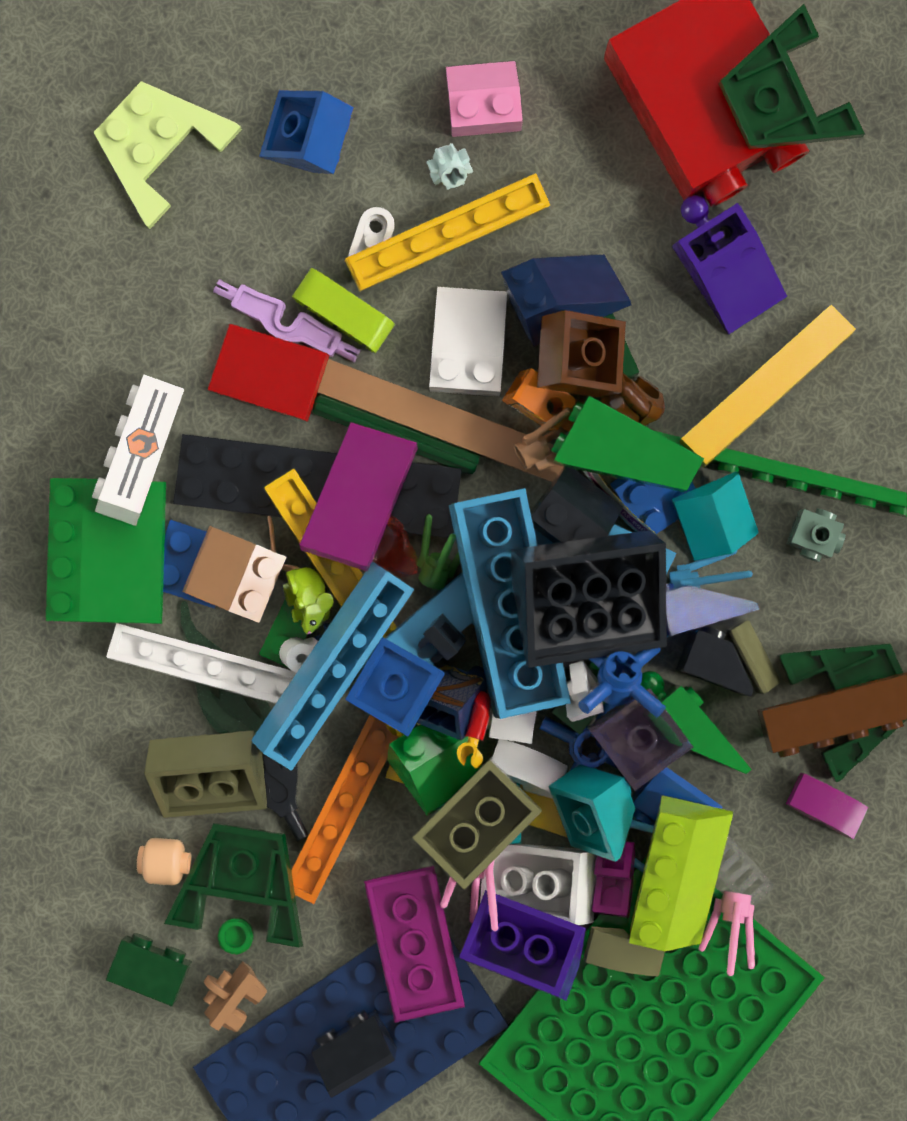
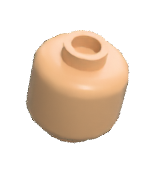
[137,838,191,885]

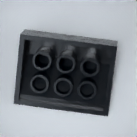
[511,530,667,668]

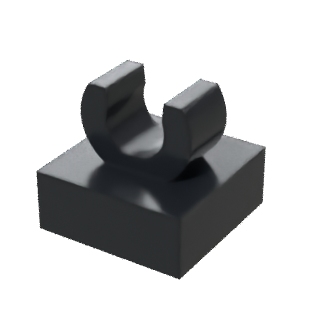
[418,613,466,663]

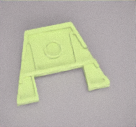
[94,81,242,229]

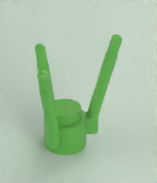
[416,514,460,590]

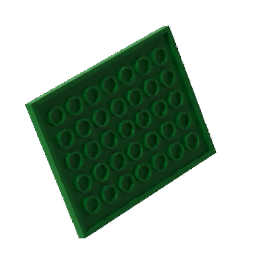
[479,853,825,1121]

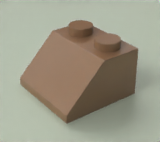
[182,526,286,623]

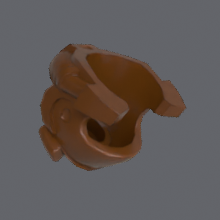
[599,372,665,426]

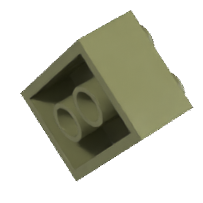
[412,758,542,890]

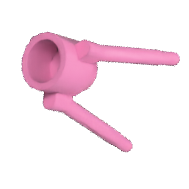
[440,861,498,931]
[698,891,755,976]

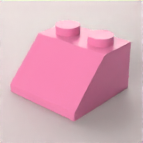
[446,61,522,137]

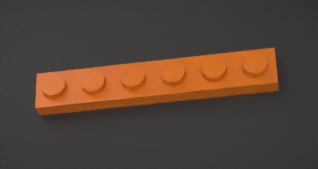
[291,715,398,904]

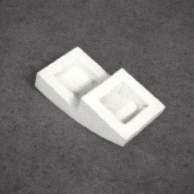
[492,739,568,799]

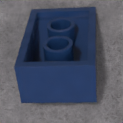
[501,254,631,347]

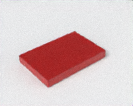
[208,324,330,422]

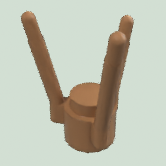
[514,407,571,472]

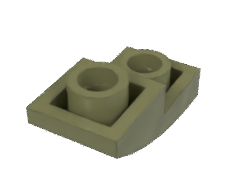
[583,927,665,977]

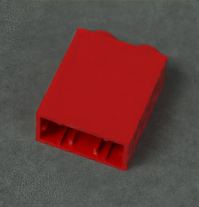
[604,0,810,207]

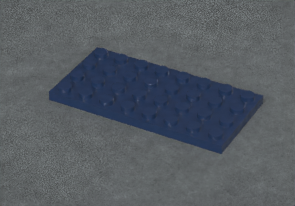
[193,937,508,1121]

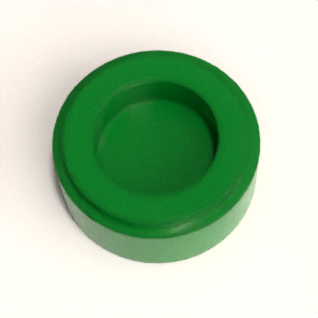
[218,917,254,954]

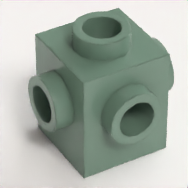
[786,508,846,562]

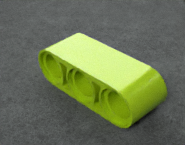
[292,268,395,354]

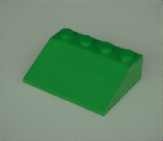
[46,478,166,624]

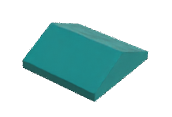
[672,471,759,561]

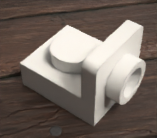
[566,660,604,722]

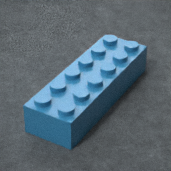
[449,488,571,719]

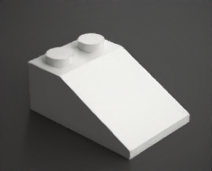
[429,287,507,396]
[480,844,597,925]

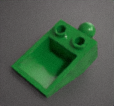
[641,671,752,774]

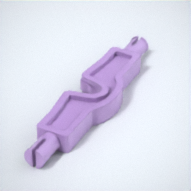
[213,279,361,363]

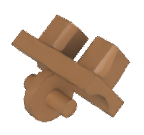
[203,961,267,1032]

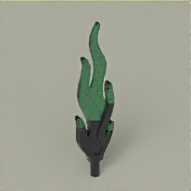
[181,601,309,841]

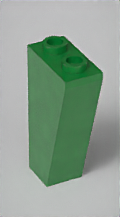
[551,396,704,492]

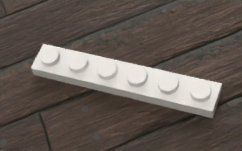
[106,623,296,704]

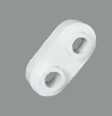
[348,207,394,257]

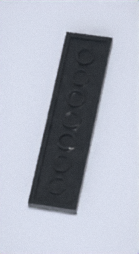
[173,434,462,538]

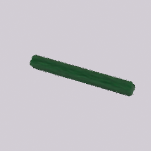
[313,395,479,474]

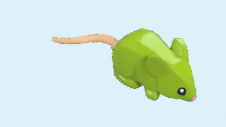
[267,516,334,634]

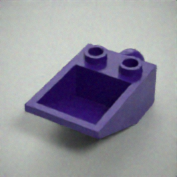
[672,195,787,335]

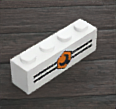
[92,375,184,526]

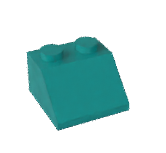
[548,764,636,862]

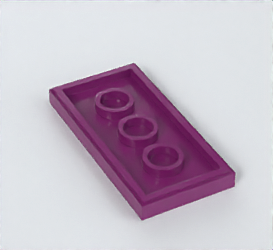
[300,422,418,571]
[364,865,465,1023]

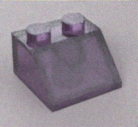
[587,688,693,791]

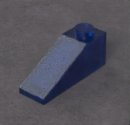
[666,583,760,637]

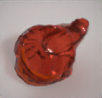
[372,515,418,578]

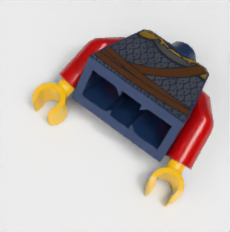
[386,665,491,768]

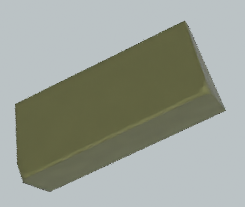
[726,620,780,694]

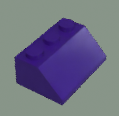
[459,890,586,1001]

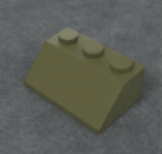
[144,731,267,818]

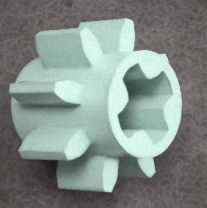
[427,143,473,190]

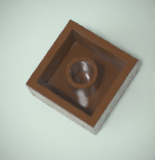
[537,310,626,398]

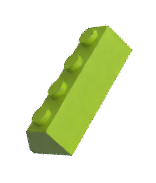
[629,795,733,952]

